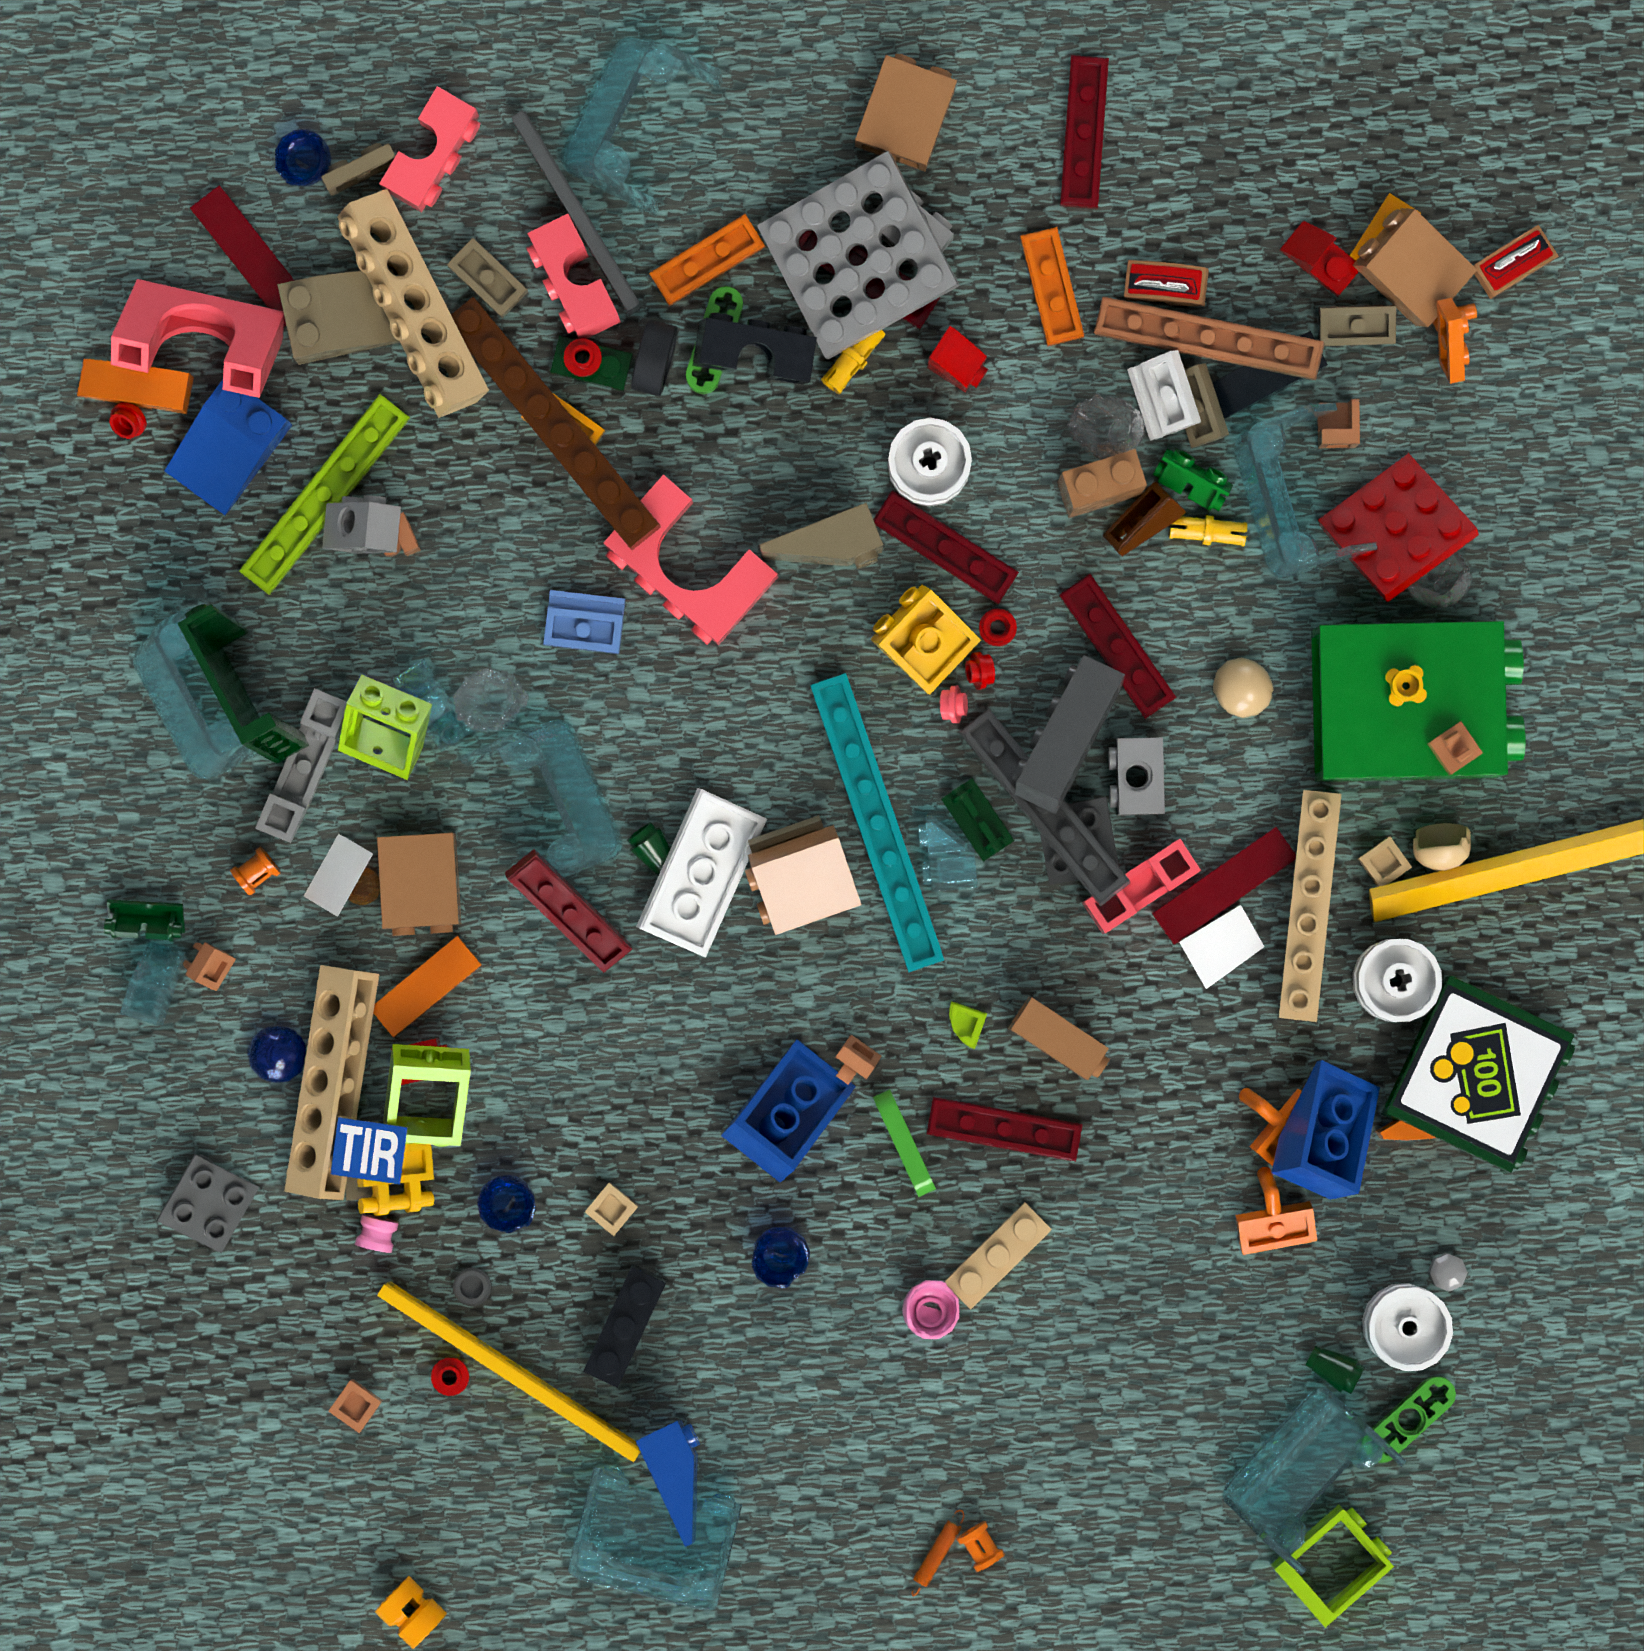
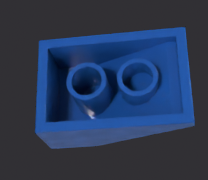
[164,380,292,516]
[721,1040,856,1183]
[1272,1060,1380,1200]
[636,1420,700,1547]

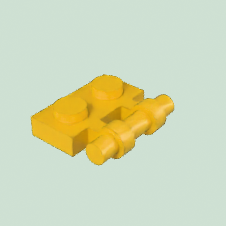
[357,1143,434,1216]

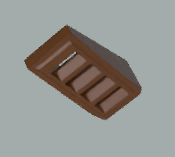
[1103,481,1186,557]

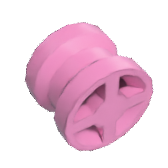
[355,1214,399,1253]

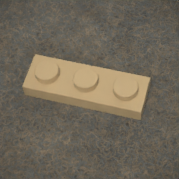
[944,1202,1052,1310]

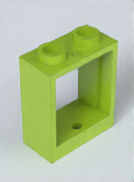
[338,675,432,780]
[383,1044,471,1147]
[1271,1504,1394,1628]

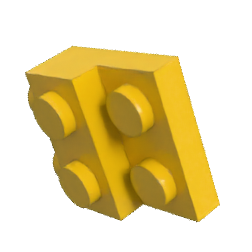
[870,584,981,695]

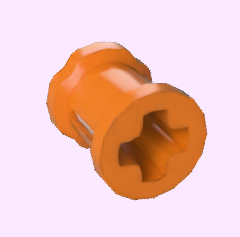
[230,846,281,895]
[956,1521,1005,1572]

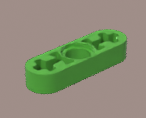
[686,286,743,394]
[873,1089,936,1197]
[1363,1376,1456,1463]

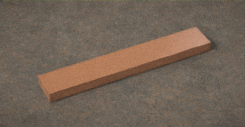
[1094,297,1325,381]

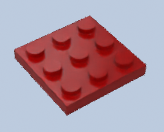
[1318,453,1479,602]

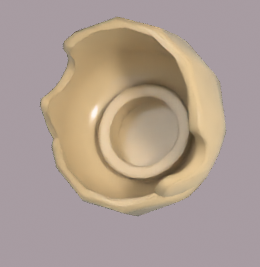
[1213,657,1274,718]
[1413,823,1471,871]

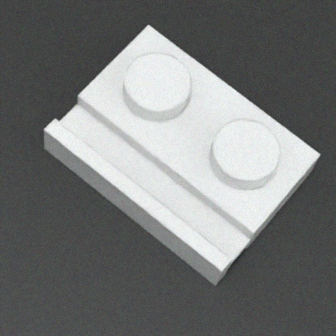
[1127,350,1201,441]

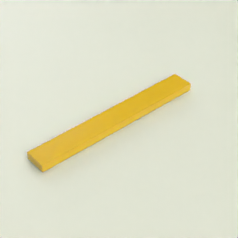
[1369,819,1644,922]
[377,1281,640,1463]

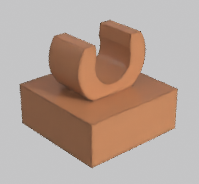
[384,512,421,557]
[1427,721,1483,775]
[183,942,236,991]
[836,1035,882,1084]
[328,1379,383,1433]

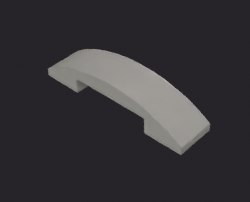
[255,688,347,843]

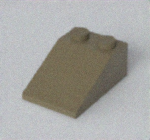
[277,267,400,365]
[759,503,883,569]

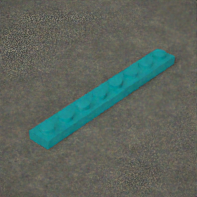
[810,673,944,973]

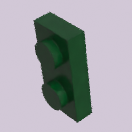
[550,336,633,392]

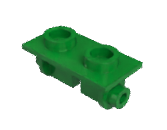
[1153,448,1233,512]

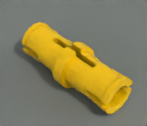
[821,330,886,395]
[1169,515,1247,547]

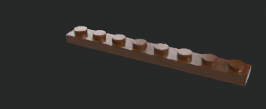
[451,296,661,550]

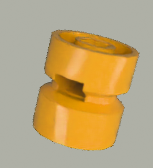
[374,1576,447,1649]

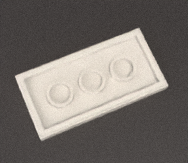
[636,788,767,957]

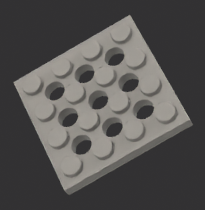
[757,151,960,359]

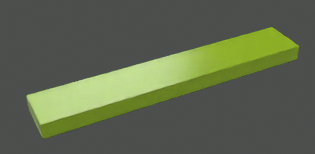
[239,394,410,595]

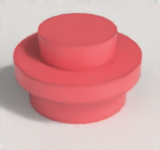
[940,686,968,724]

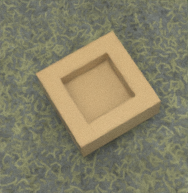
[1357,836,1412,887]
[585,1182,638,1236]

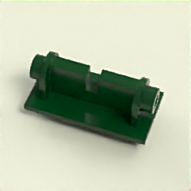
[941,778,1015,862]
[104,899,185,942]

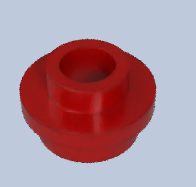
[564,338,602,377]
[109,402,147,439]
[979,609,1017,647]
[965,652,995,690]
[431,1357,470,1396]

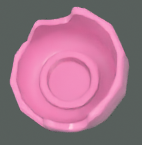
[902,1280,959,1340]

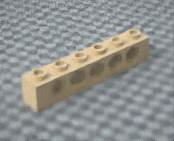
[337,189,489,418]
[1279,790,1342,1022]
[284,965,379,1200]

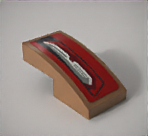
[1473,225,1559,299]
[1124,260,1209,307]

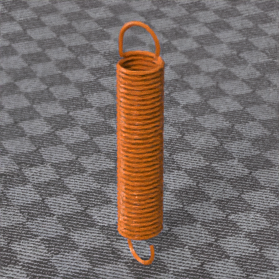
[912,1510,964,1597]

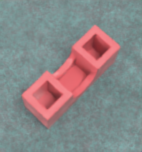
[379,86,481,213]
[526,214,621,339]
[1082,839,1201,934]

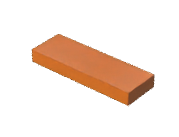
[649,214,765,306]
[1020,227,1084,347]
[373,936,482,1038]

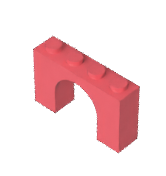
[111,279,284,398]
[603,474,778,645]

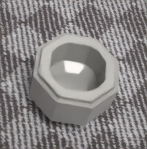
[1428,1253,1468,1292]

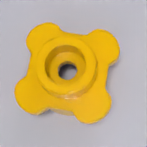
[1385,665,1427,706]

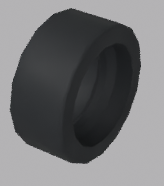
[631,320,678,396]

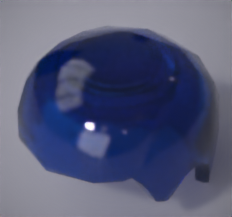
[275,129,332,187]
[247,1026,307,1083]
[477,1175,537,1234]
[751,1227,810,1288]

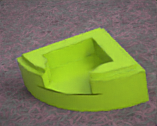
[949,1001,987,1049]

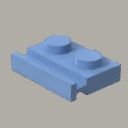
[543,590,626,654]

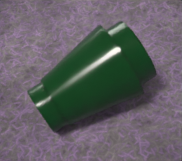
[627,822,670,876]
[1305,1346,1365,1394]

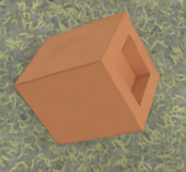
[1317,399,1360,448]

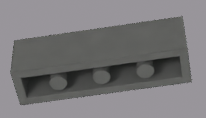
[1012,655,1125,814]

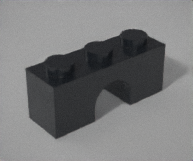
[692,313,817,385]
[583,1264,667,1388]

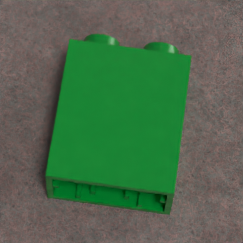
[1311,621,1526,782]

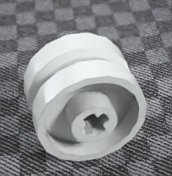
[887,418,972,507]
[1352,939,1442,1022]
[1362,1283,1453,1371]

